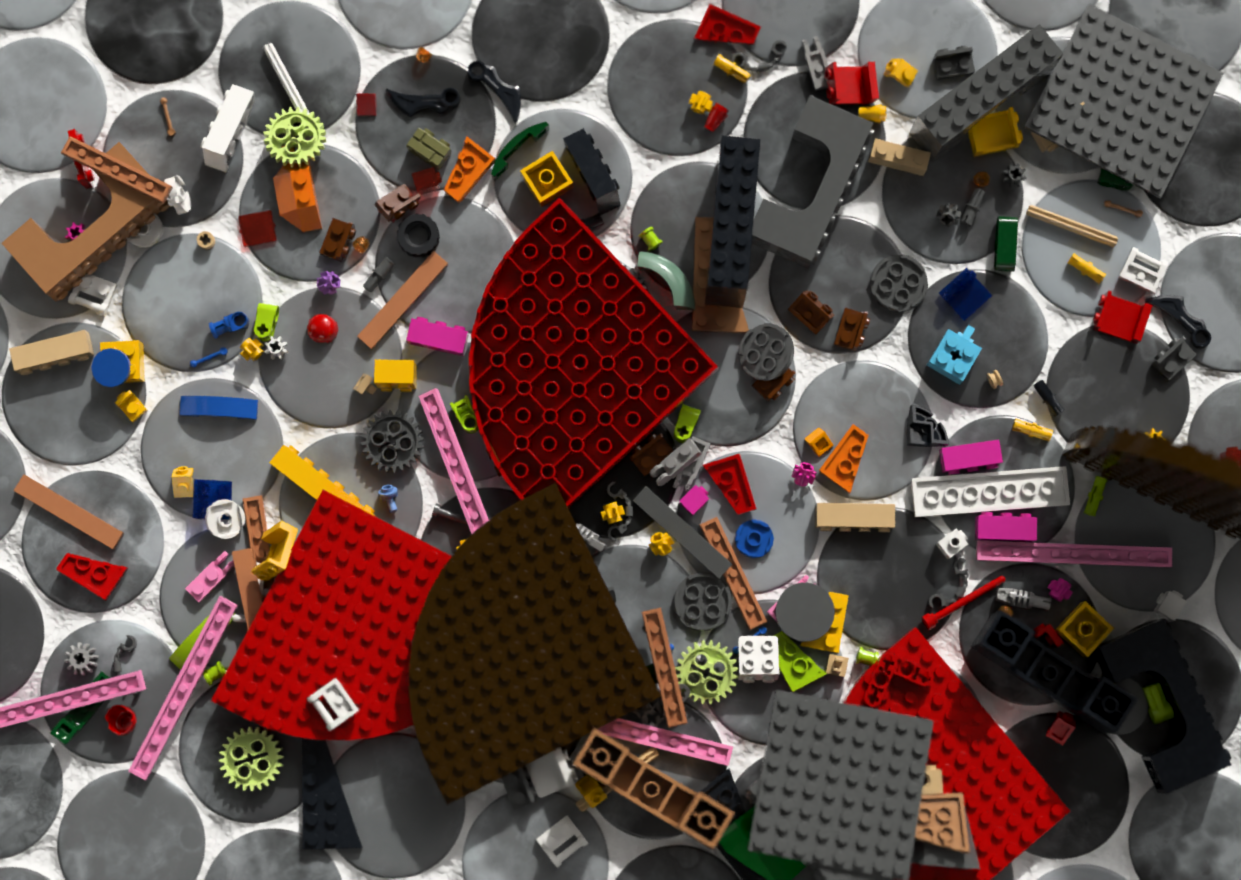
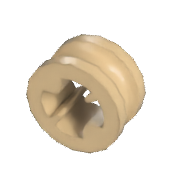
[197,231,215,250]
[987,370,1003,389]

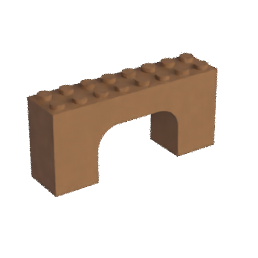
[1,142,169,302]
[573,729,734,849]

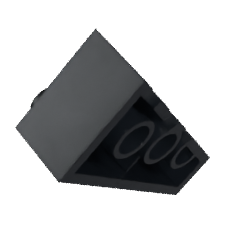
[563,128,621,215]

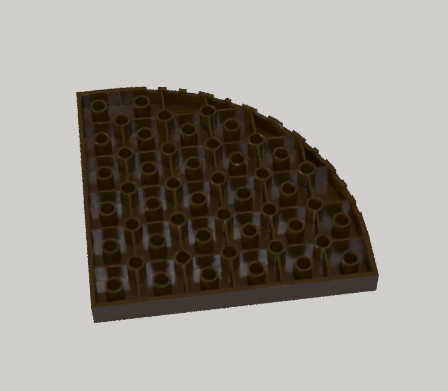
[1062,426,1241,539]
[409,483,661,805]

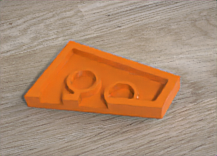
[444,136,496,204]
[819,424,869,494]

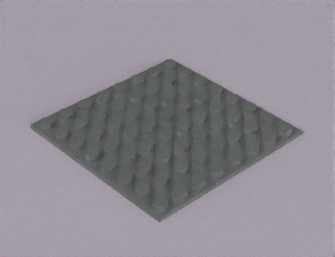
[1024,3,1224,199]
[748,690,933,880]

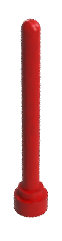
[921,576,1006,630]

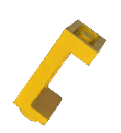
[968,107,1023,156]
[251,521,298,581]

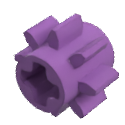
[317,271,340,295]

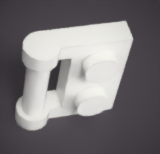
[1118,247,1168,294]
[68,274,118,316]
[307,678,359,731]
[536,815,589,868]

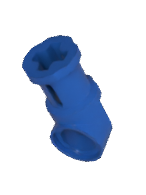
[209,312,249,339]

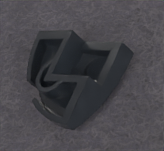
[907,404,949,447]

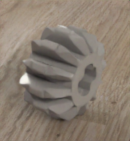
[64,642,99,676]

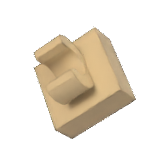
[353,373,377,395]
[825,654,849,677]

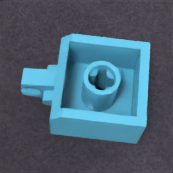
[926,325,982,385]

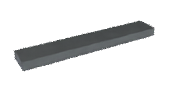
[633,486,733,579]

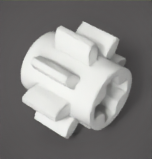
[264,336,288,360]

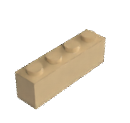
[9,330,94,375]
[815,503,895,532]

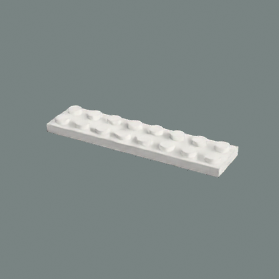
[911,466,1070,518]

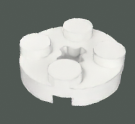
[164,175,191,215]
[127,214,163,248]
[205,499,245,539]

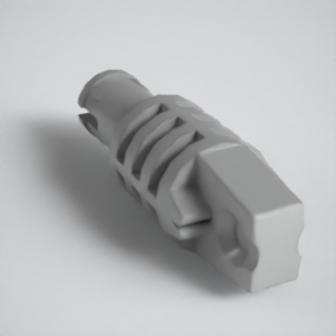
[576,523,606,552]
[996,588,1051,610]

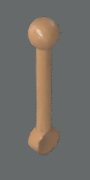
[160,98,176,136]
[1104,200,1143,218]

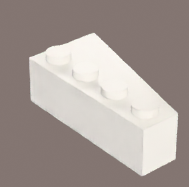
[201,84,255,173]

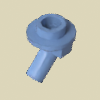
[378,485,398,513]

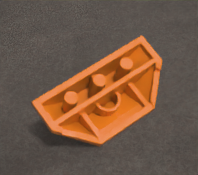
[273,160,322,232]

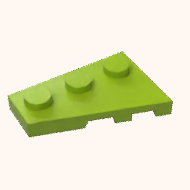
[773,631,827,692]

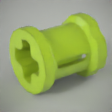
[638,226,663,252]
[855,647,879,666]
[203,661,226,686]

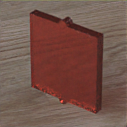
[238,210,277,247]

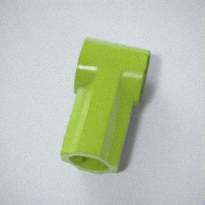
[1143,682,1174,725]

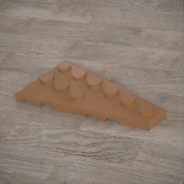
[692,217,749,333]
[915,793,969,854]

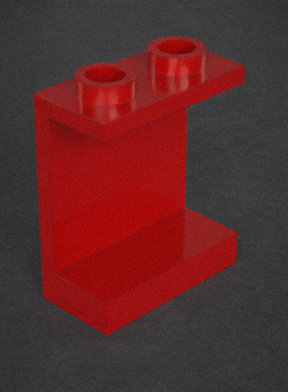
[824,62,879,105]
[1092,290,1153,344]

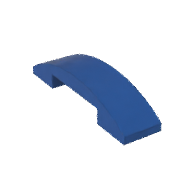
[179,396,258,420]

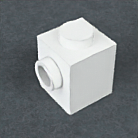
[936,528,968,559]
[1153,590,1187,622]

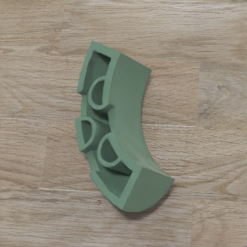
[637,251,695,310]

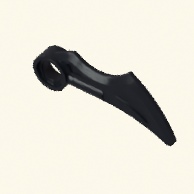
[468,61,521,123]
[386,87,461,118]
[1145,295,1212,349]

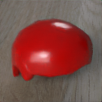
[306,314,339,343]
[105,705,137,736]

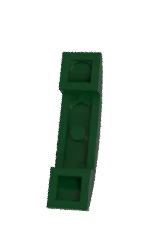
[491,122,549,181]
[50,671,110,745]

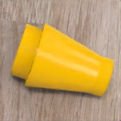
[859,104,886,123]

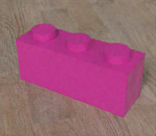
[406,317,469,357]
[939,440,1003,475]
[975,512,1037,542]

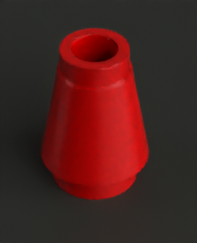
[704,103,729,133]

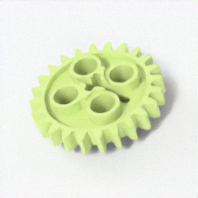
[264,107,326,168]
[675,640,739,704]
[219,727,284,791]

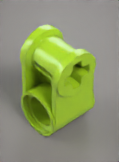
[254,303,279,342]
[450,395,479,434]
[673,404,701,443]

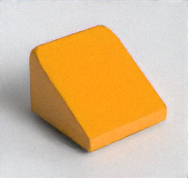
[805,428,834,457]

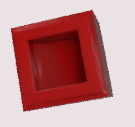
[356,93,376,116]

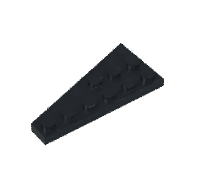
[302,738,363,850]
[700,768,766,880]

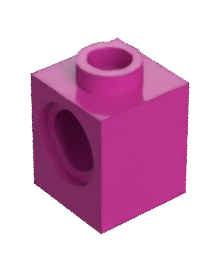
[679,485,709,516]

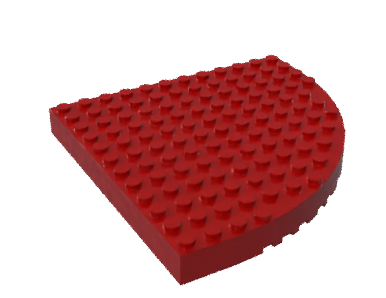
[469,198,719,509]
[211,490,451,741]
[842,627,1070,880]

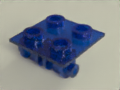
[939,268,993,321]
[193,479,232,520]

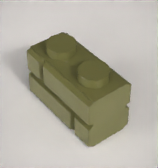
[406,128,452,171]

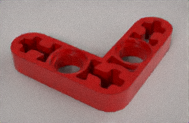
[863,653,934,707]

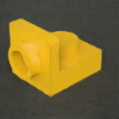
[115,390,148,422]
[574,775,607,808]

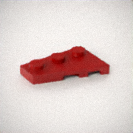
[694,4,761,45]
[68,129,95,189]
[703,453,757,515]
[56,553,128,601]

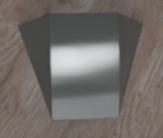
[911,807,980,869]

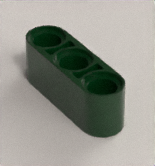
[994,216,1018,272]

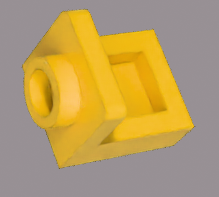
[883,58,918,87]
[171,466,194,498]

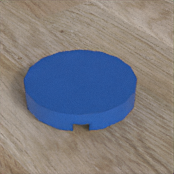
[91,348,131,387]
[735,519,774,558]

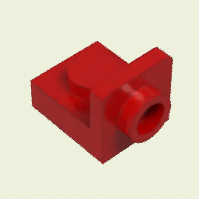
[1033,623,1064,648]
[1046,710,1076,746]

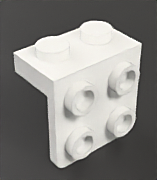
[738,636,779,683]
[526,748,577,798]

